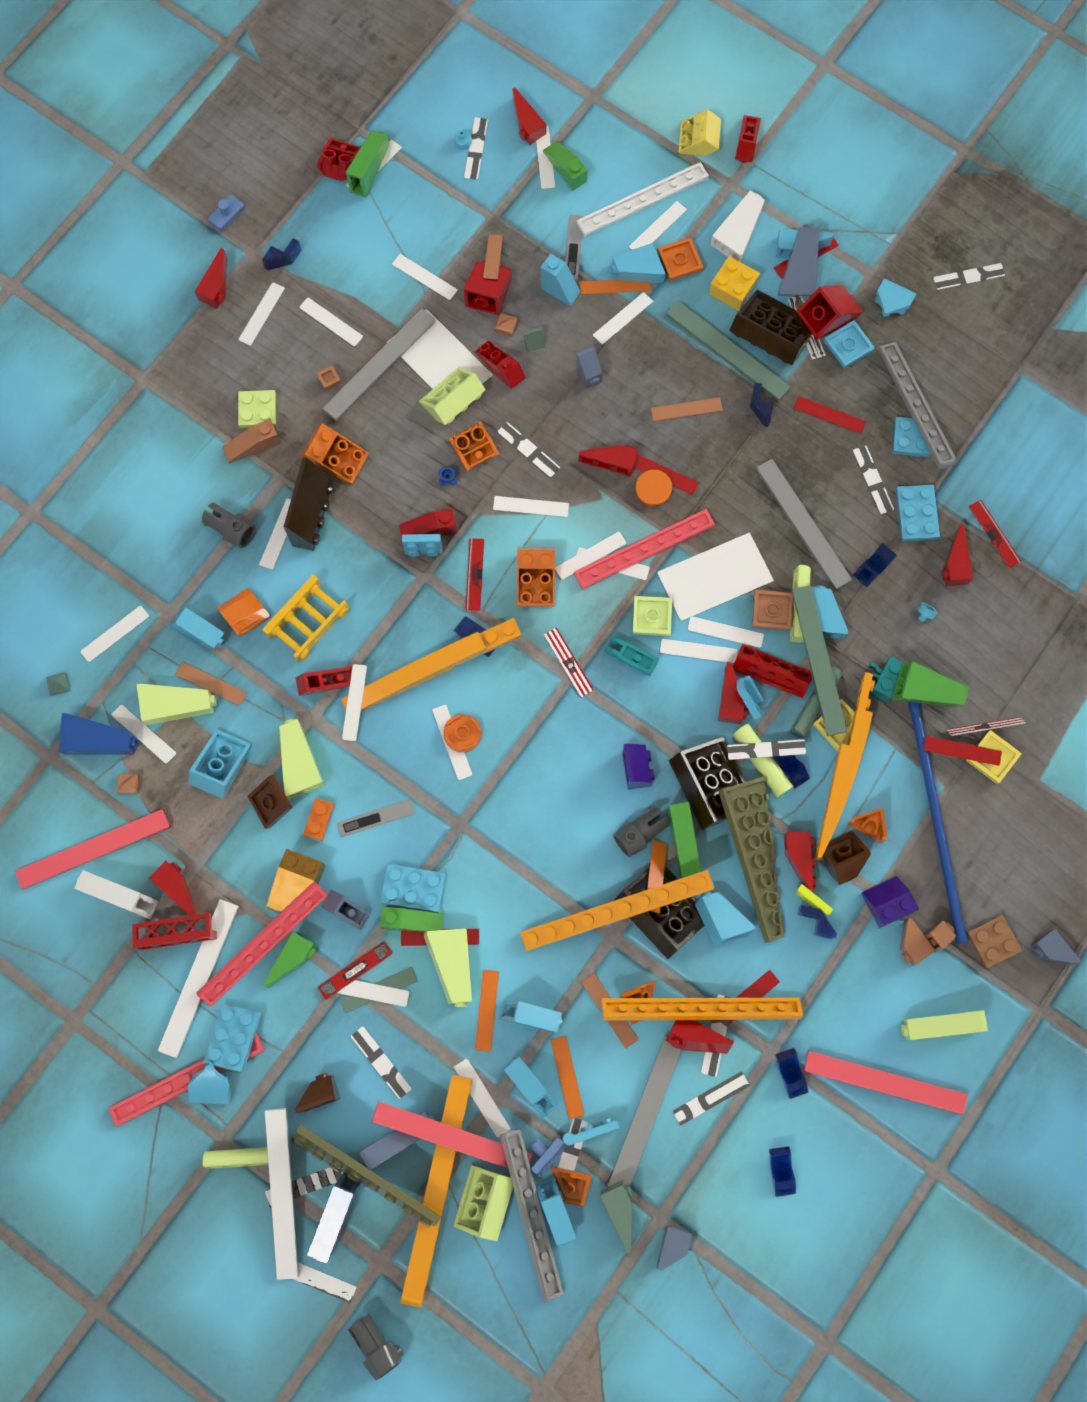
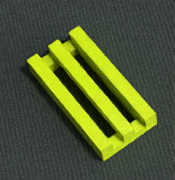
[795,884,834,917]

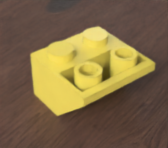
[678,109,721,156]

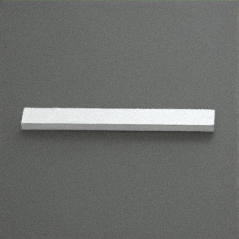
[577,162,709,237]
[158,899,239,1058]
[265,1108,299,1280]

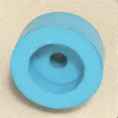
[454,130,472,149]
[917,602,938,622]

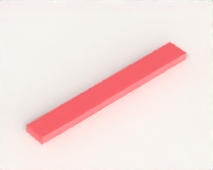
[574,509,715,590]
[15,809,171,890]
[196,881,328,1007]
[108,1032,265,1127]
[804,1051,968,1115]
[371,1101,532,1168]

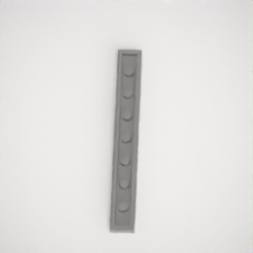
[323,308,435,422]
[878,341,957,469]
[756,459,852,591]
[607,1036,682,1187]
[500,1129,564,1302]

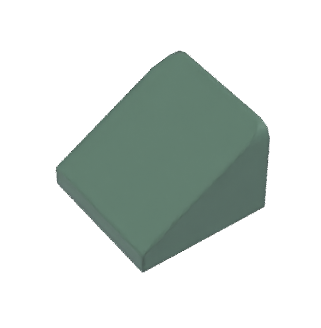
[524,327,545,352]

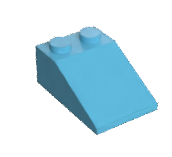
[188,729,251,799]

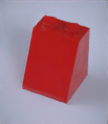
[464,260,512,316]
[796,284,863,339]

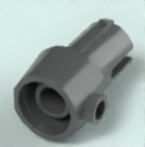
[202,503,256,548]
[613,806,669,857]
[348,1314,403,1380]

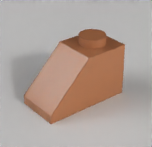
[900,918,935,966]
[924,921,956,953]

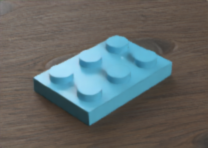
[895,485,940,542]
[380,864,446,913]
[203,1004,261,1073]

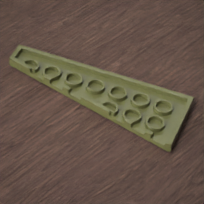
[718,776,784,943]
[291,1124,441,1227]

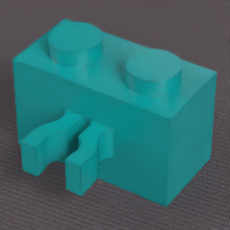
[867,656,903,703]

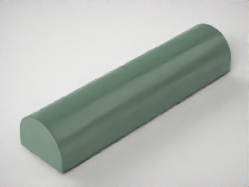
[790,666,843,739]

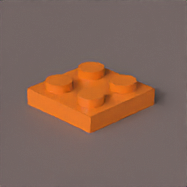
[657,237,704,282]

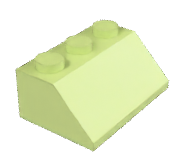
[419,367,486,425]
[453,1165,513,1241]

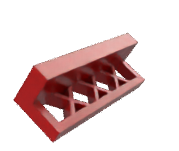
[733,644,812,698]
[132,913,217,951]

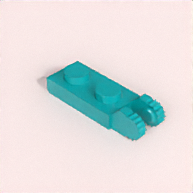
[604,636,659,676]

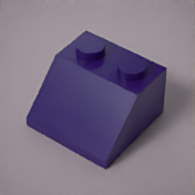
[622,743,655,790]
[861,876,919,929]

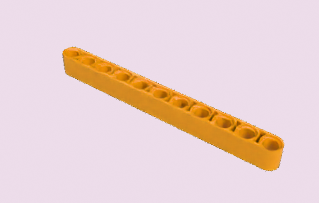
[401,1074,472,1308]

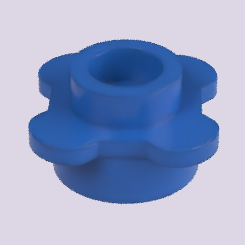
[438,467,457,486]

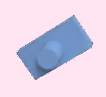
[207,194,245,232]
[531,1137,567,1177]

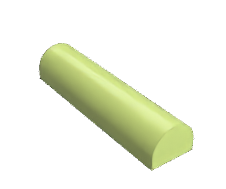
[789,565,811,643]
[732,724,794,798]
[203,1147,269,1169]

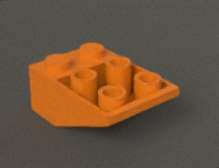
[299,423,369,484]
[517,547,555,606]

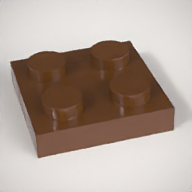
[247,775,292,829]

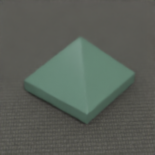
[46,672,69,695]

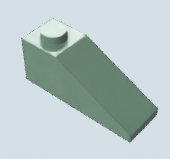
[600,1180,634,1254]

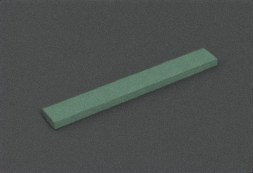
[666,301,791,402]
[791,586,847,736]

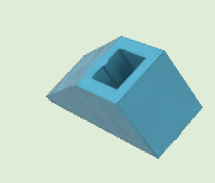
[776,228,834,258]

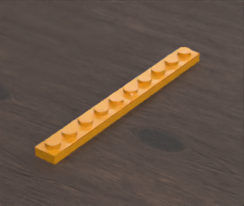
[520,870,715,951]
[601,997,803,1021]

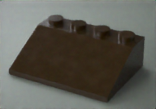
[729,290,813,365]
[283,457,334,551]
[668,737,746,830]
[614,866,705,959]

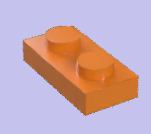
[303,798,335,841]

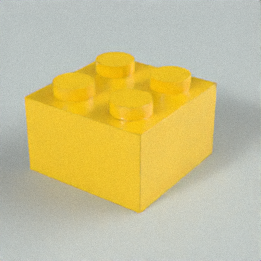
[709,256,760,311]

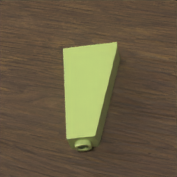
[137,684,216,725]
[279,719,325,800]
[424,929,472,1007]
[901,1010,988,1041]

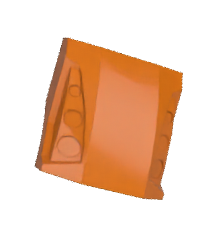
[448,421,499,471]
[216,588,271,637]

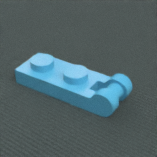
[563,1118,620,1146]

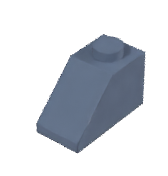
[576,347,602,388]
[321,890,370,930]
[1031,929,1081,965]
[656,1225,694,1271]

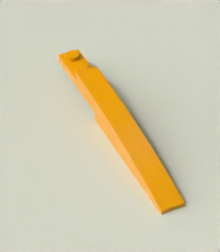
[341,618,522,712]
[815,672,875,860]

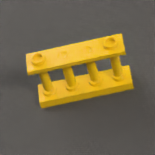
[262,574,349,663]

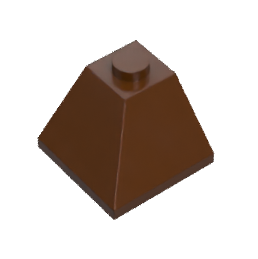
[822,831,871,885]
[295,1073,341,1113]

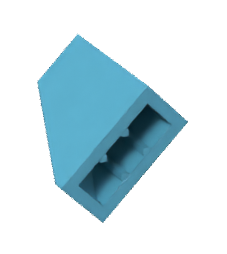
[610,243,665,283]
[540,253,580,307]
[812,586,848,639]
[170,607,224,649]
[695,892,755,947]
[499,1000,562,1033]
[504,1057,558,1118]
[535,1177,576,1246]

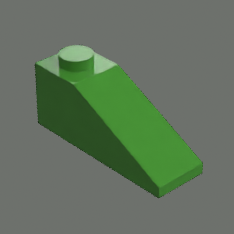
[543,141,588,191]
[380,907,443,932]
[262,932,317,988]

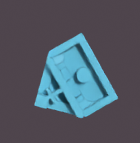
[875,278,916,317]
[737,675,764,720]
[188,1062,231,1105]

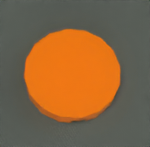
[635,470,672,506]
[444,714,481,752]

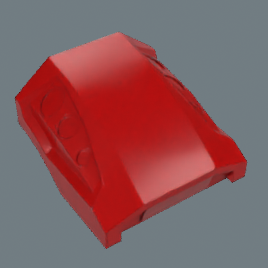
[317,137,361,181]

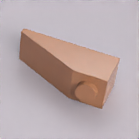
[222,419,281,463]

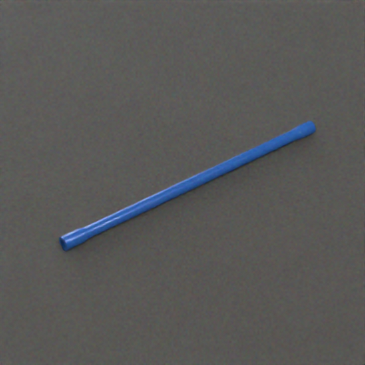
[908,702,968,944]

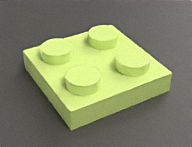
[238,390,276,428]
[633,596,672,636]

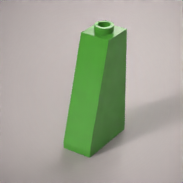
[346,130,389,198]
[891,661,969,707]
[667,802,701,879]

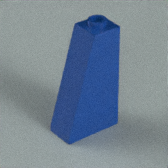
[59,713,137,755]

